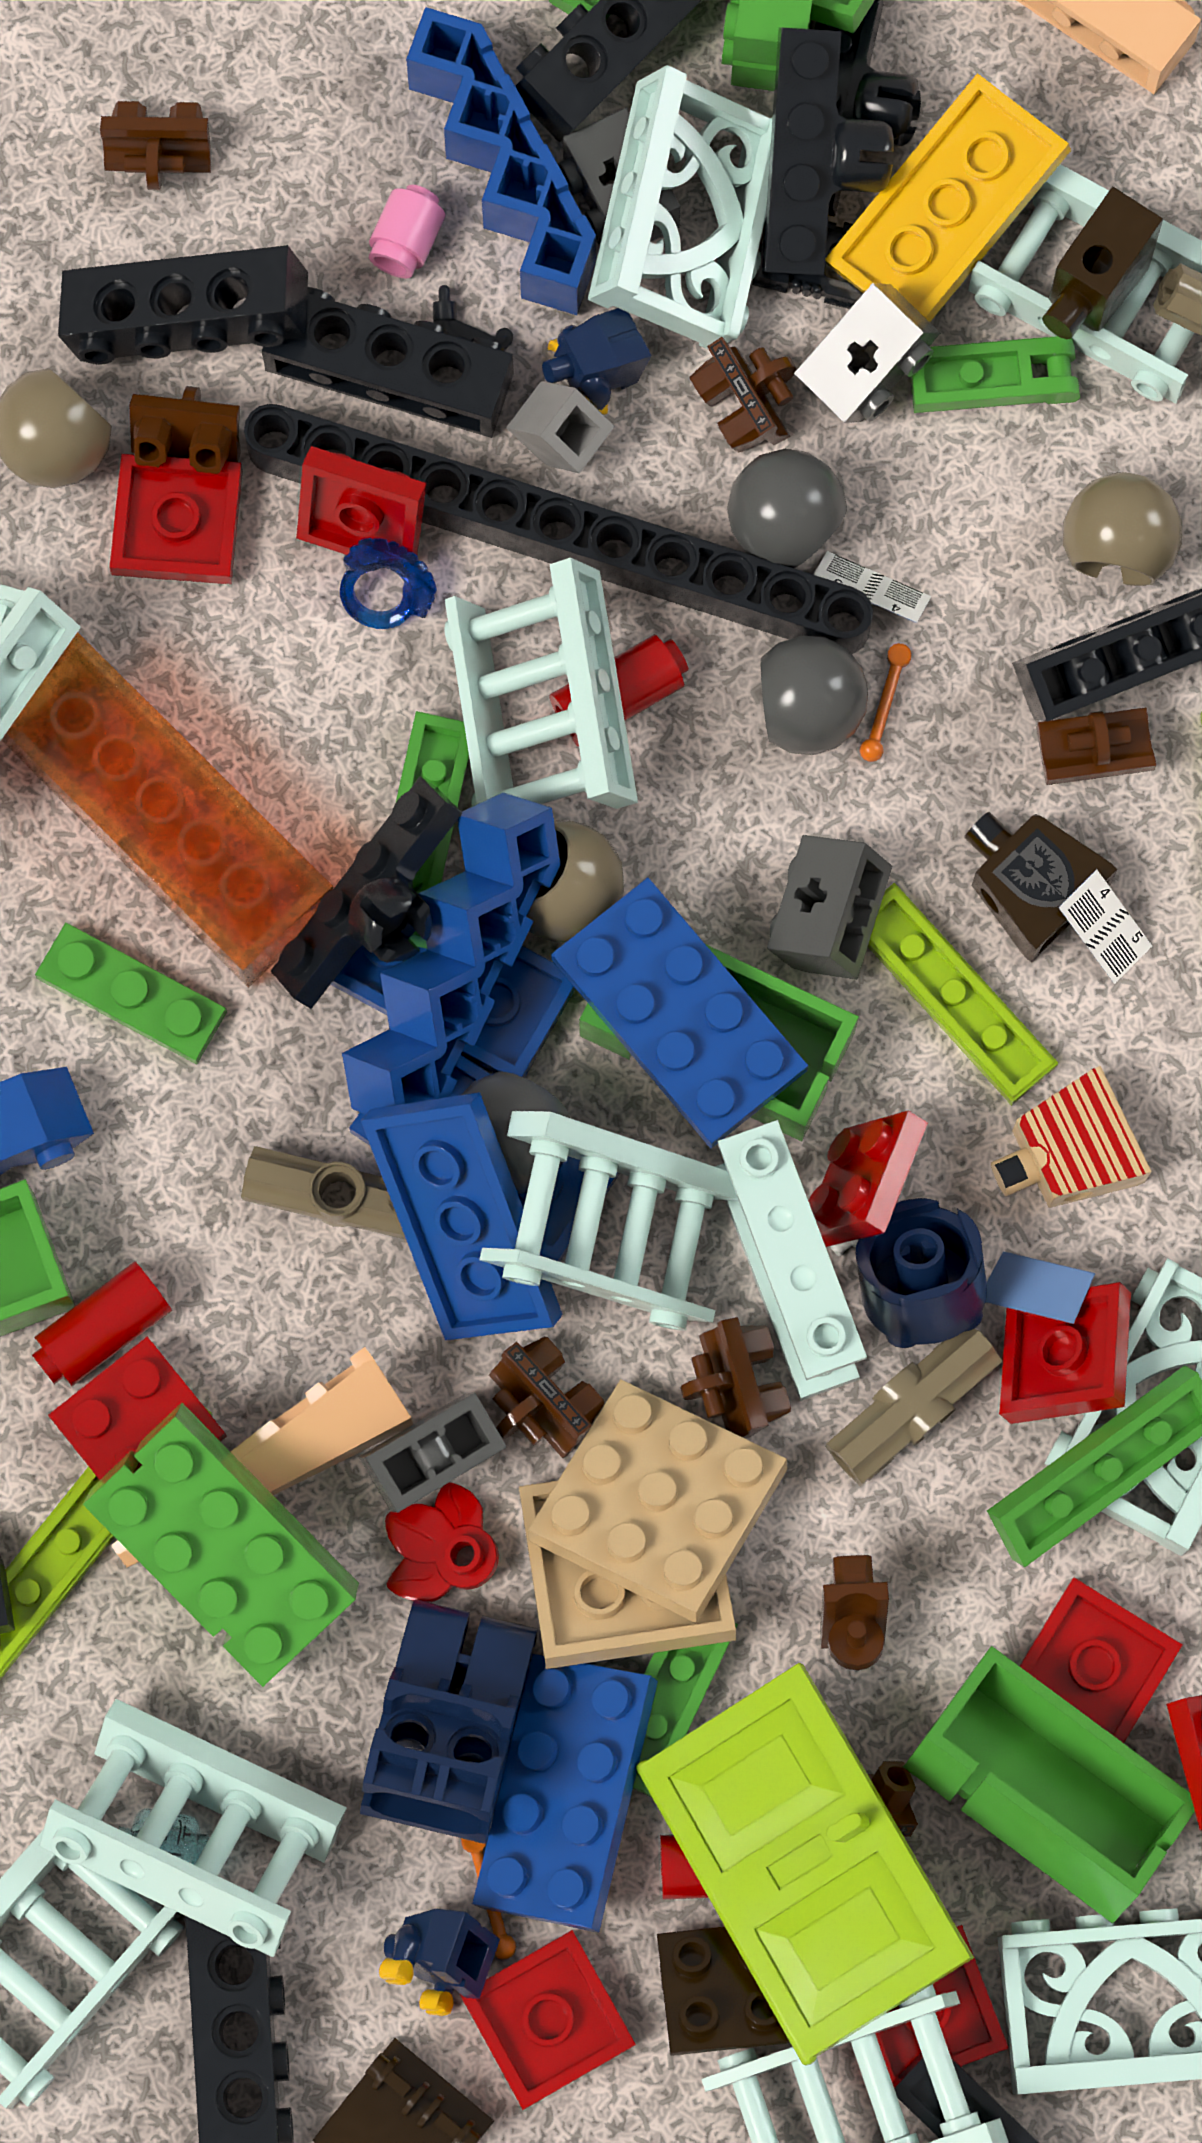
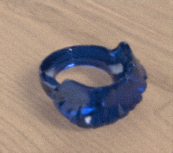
[340,538,437,629]

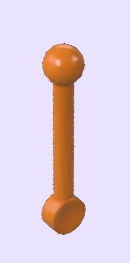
[860,643,912,762]
[461,1838,516,1960]

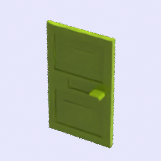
[636,1663,974,2066]

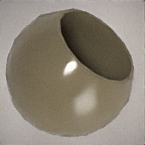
[0,368,112,489]
[1063,472,1182,586]
[526,820,624,942]

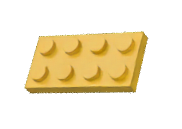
[825,73,1071,322]

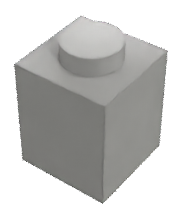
[506,381,615,474]

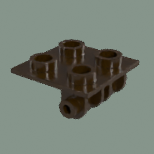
[657,1927,790,2056]
[312,2038,494,2143]

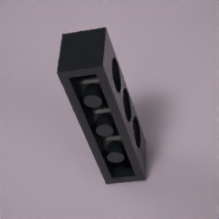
[515,0,701,143]
[58,245,308,365]
[262,287,514,438]
[1012,587,1202,722]
[185,1916,294,2143]

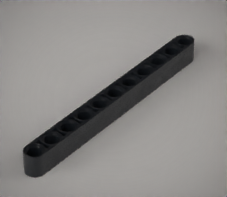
[244,404,873,654]

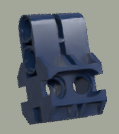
[360,1599,538,1844]

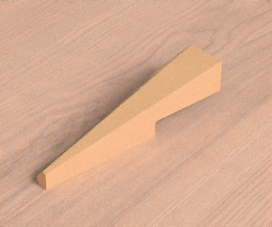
[111,1347,413,1568]

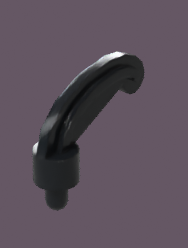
[433,285,513,350]

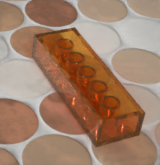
[1,632,333,988]

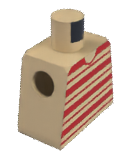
[991,1066,1151,1208]

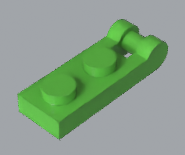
[910,336,1081,413]

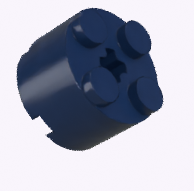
[855,1198,987,1348]

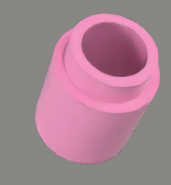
[369,185,446,279]

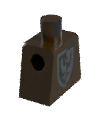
[1042,186,1163,340]
[964,812,1117,963]

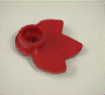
[385,1482,499,1602]

